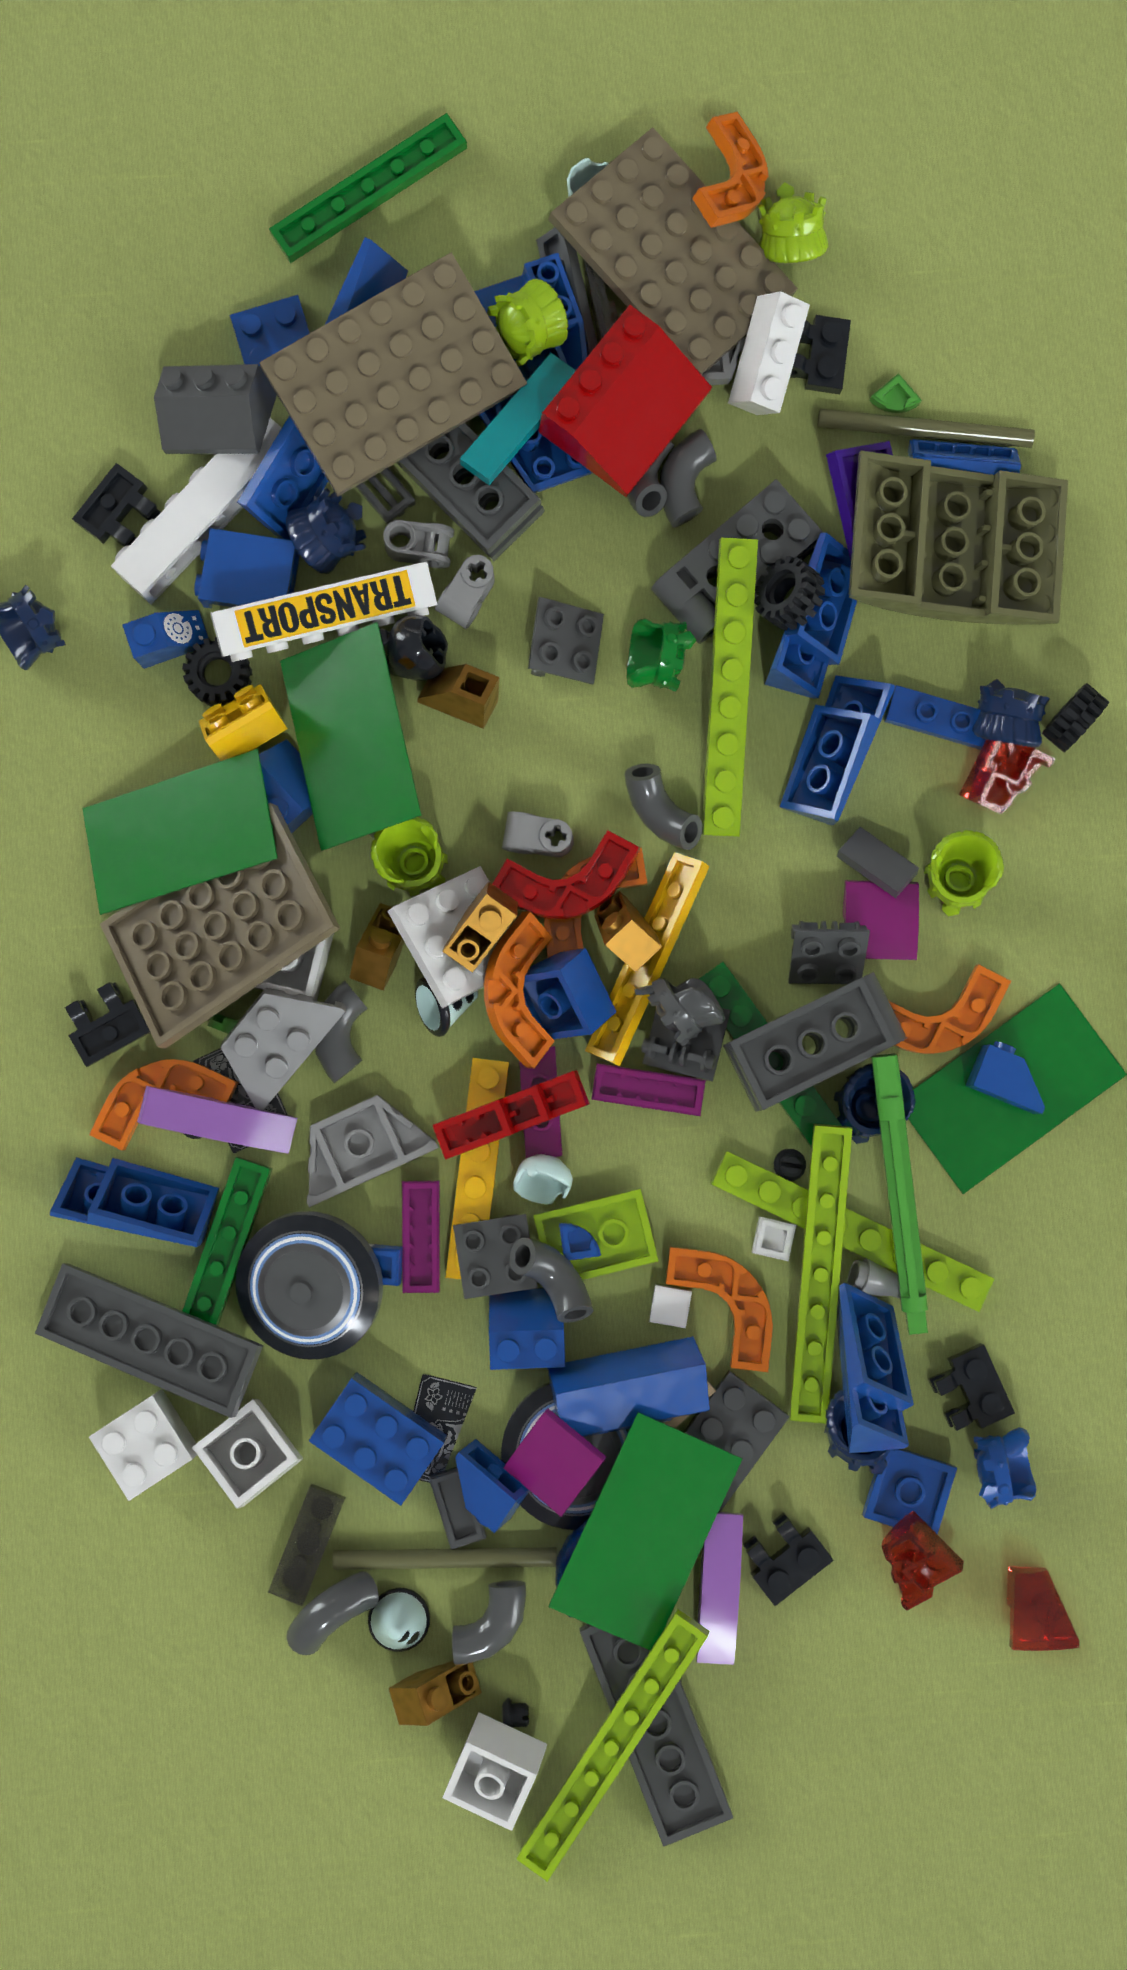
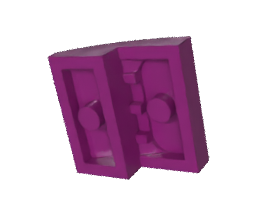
[843,880,919,960]
[503,1408,607,1517]

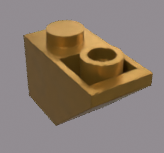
[417,664,500,729]
[442,881,518,973]
[594,891,662,972]
[349,903,405,991]
[388,1661,482,1726]

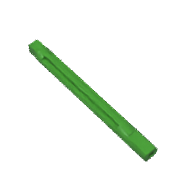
[871,1053,928,1335]

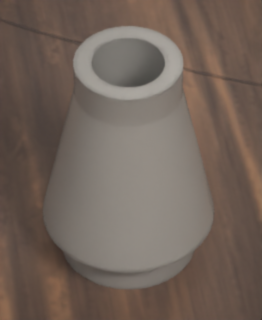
[848,1258,900,1298]

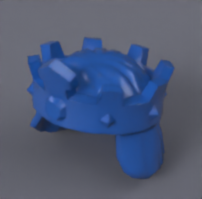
[973,1427,1037,1509]

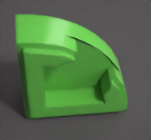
[869,373,922,413]
[207,1014,238,1034]

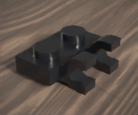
[790,315,851,395]
[72,463,161,547]
[64,982,151,1067]
[928,1343,1015,1431]
[743,1512,834,1606]

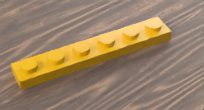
[585,852,710,1066]
[445,1058,509,1279]

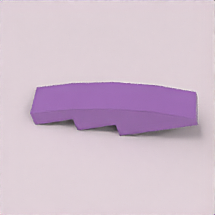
[137,1086,298,1154]
[696,1512,743,1665]

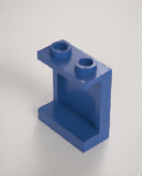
[194,528,300,608]

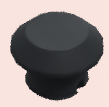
[773,1149,806,1181]
[502,1698,529,1728]

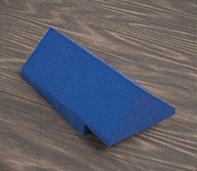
[325,237,408,324]
[764,532,857,699]
[780,675,896,826]
[50,1157,219,1247]
[837,1283,914,1453]
[547,1336,710,1437]

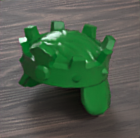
[627,618,697,692]

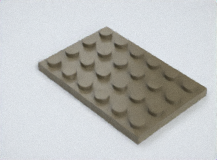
[548,127,798,375]
[259,252,527,497]
[100,803,341,1049]

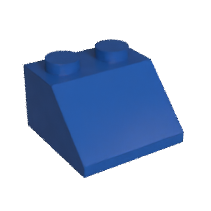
[259,739,313,833]
[523,948,617,1039]
[489,1288,565,1370]

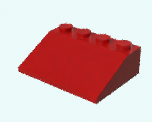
[539,305,712,497]

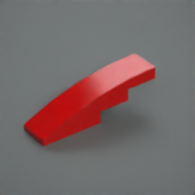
[432,1069,590,1160]

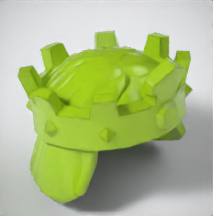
[757,182,828,263]
[487,279,569,366]
[370,817,448,896]
[924,830,1004,917]

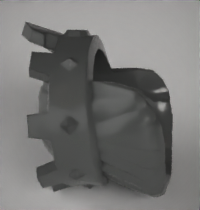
[635,978,725,1047]

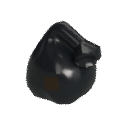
[379,615,448,680]

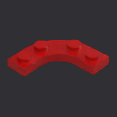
[492,830,640,919]

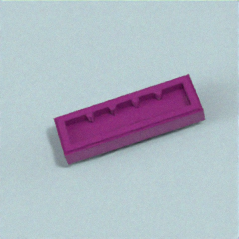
[519,1046,562,1158]
[591,1063,706,1116]
[402,1181,440,1293]

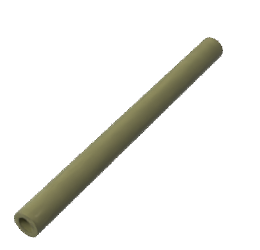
[817,409,1035,448]
[333,1547,557,1570]

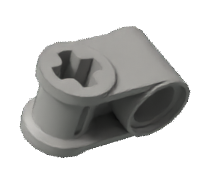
[383,520,455,568]
[435,555,495,629]
[502,811,574,857]

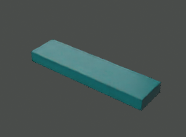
[460,353,576,485]

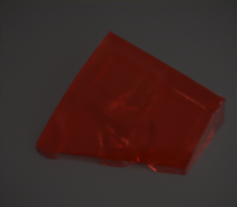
[959,740,1055,814]
[881,1511,964,1611]
[1007,1566,1079,1651]

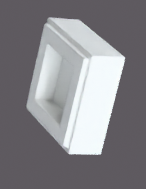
[751,1216,796,1261]
[649,1284,692,1328]

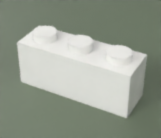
[728,291,810,415]

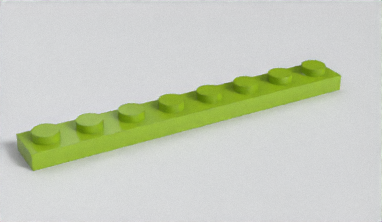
[702,537,758,837]
[789,1124,852,1424]
[711,1151,995,1313]
[516,1609,710,1882]

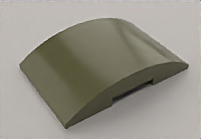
[849,451,1068,625]

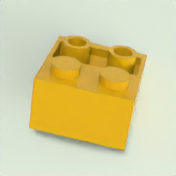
[199,684,288,761]

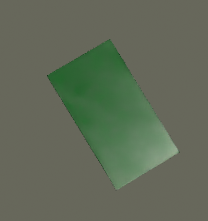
[280,622,422,851]
[82,749,278,915]
[908,983,1127,1194]
[548,1412,743,1651]

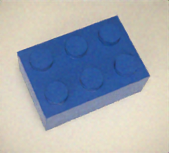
[309,1372,447,1506]

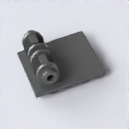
[528,597,604,685]
[788,921,870,984]
[642,1008,731,1082]
[453,1214,538,1299]

